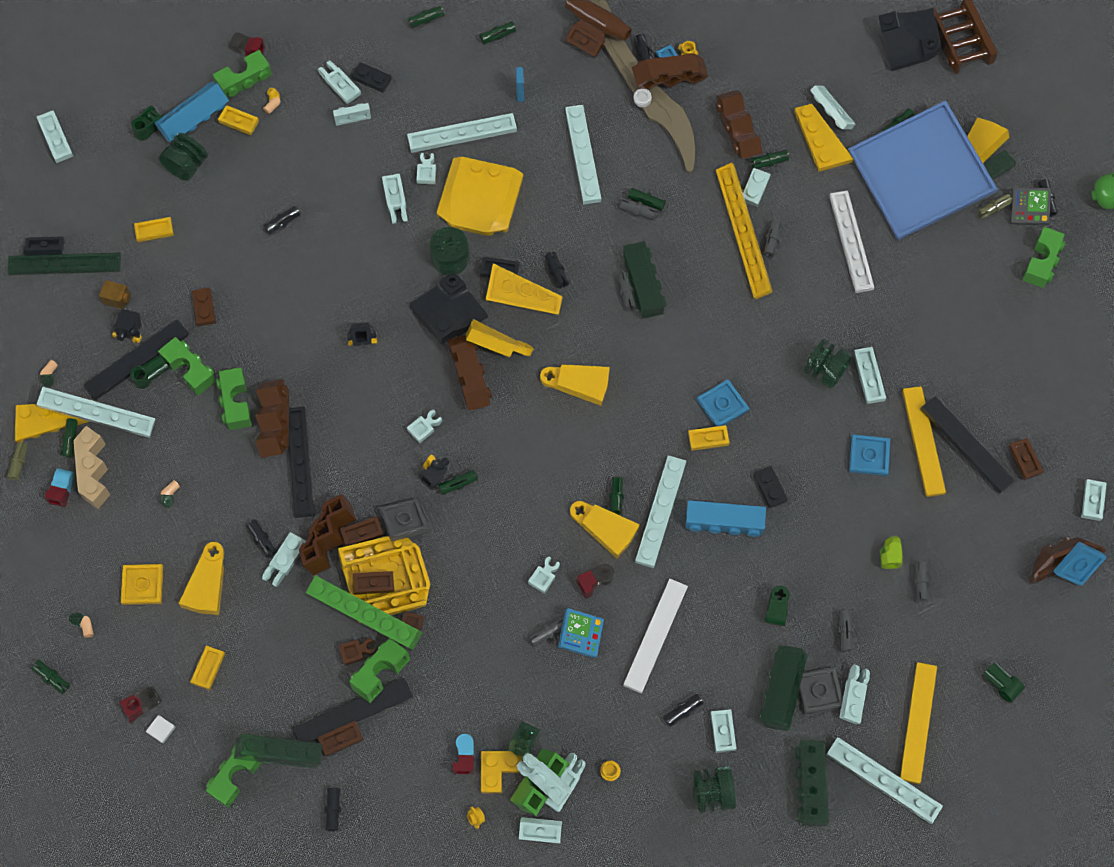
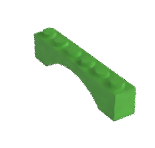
[306,575,423,650]

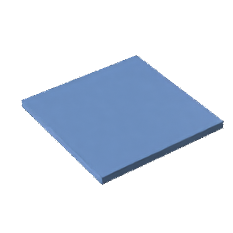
[848,100,998,240]

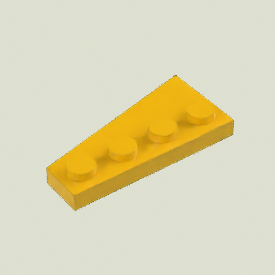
[794,104,853,172]
[486,263,563,315]
[15,400,93,443]

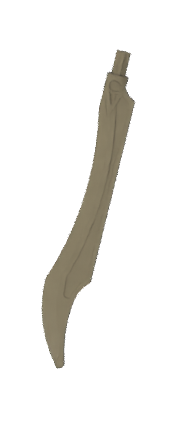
[589,0,695,174]

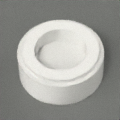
[634,89,652,107]

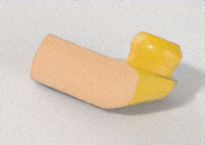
[263,87,281,114]

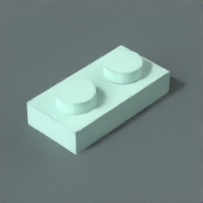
[333,103,371,126]
[743,168,771,207]
[1081,479,1106,521]
[711,709,736,753]
[519,817,562,843]

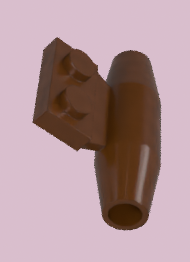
[565,0,632,58]

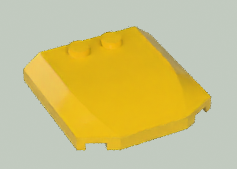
[437,156,523,236]
[338,536,430,623]

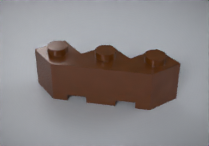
[632,53,709,90]
[715,90,762,159]
[448,335,492,411]
[255,379,289,458]
[299,494,356,576]

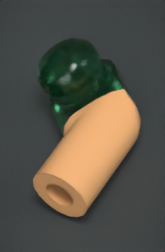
[40,360,58,387]
[161,480,180,508]
[69,613,94,638]

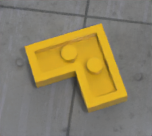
[481,751,522,793]

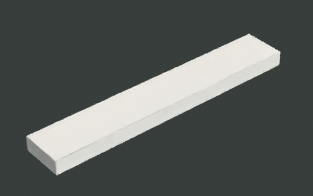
[829,190,874,293]
[623,579,688,694]

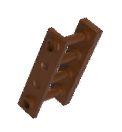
[931,0,998,75]

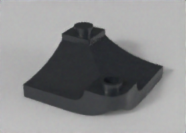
[878,8,942,71]
[410,274,488,345]

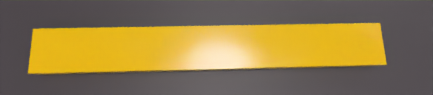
[716,162,773,299]

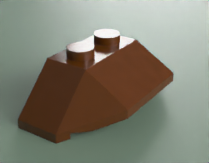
[1029,537,1106,584]

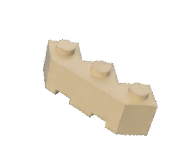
[74,426,110,509]

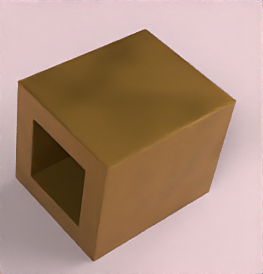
[99,280,131,309]

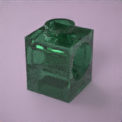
[509,721,540,757]

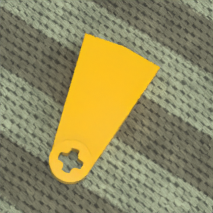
[967,117,1010,163]
[466,319,534,357]
[540,365,610,406]
[570,501,640,559]
[178,542,224,615]

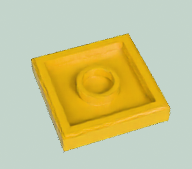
[121,564,163,605]

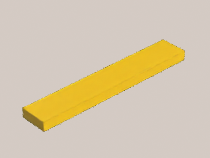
[902,386,946,497]
[900,662,937,785]

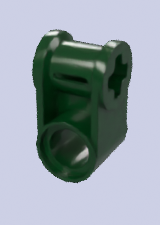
[131,106,164,141]
[765,586,789,626]

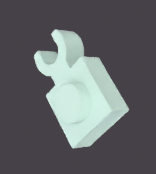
[417,153,436,184]
[407,410,442,443]
[528,557,560,594]

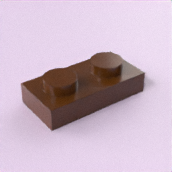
[192,287,216,327]
[1008,438,1044,480]
[340,516,384,546]
[353,571,394,595]
[317,721,363,757]

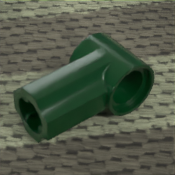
[130,355,169,389]
[983,662,1025,703]

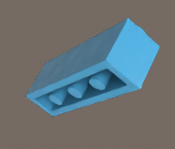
[155,81,229,143]
[685,500,766,537]

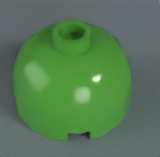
[1091,172,1114,210]

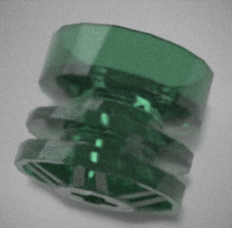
[158,133,208,181]
[429,227,470,275]
[803,338,852,389]
[692,766,736,814]

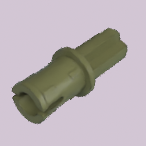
[977,194,1013,220]
[7,442,28,481]

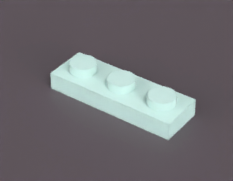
[810,85,856,129]
[37,110,73,163]
[853,347,886,404]

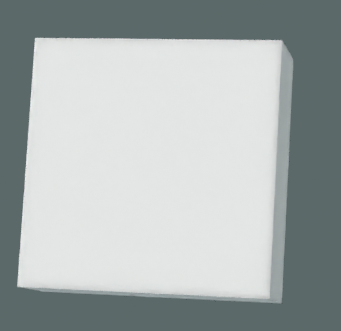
[146,715,176,744]

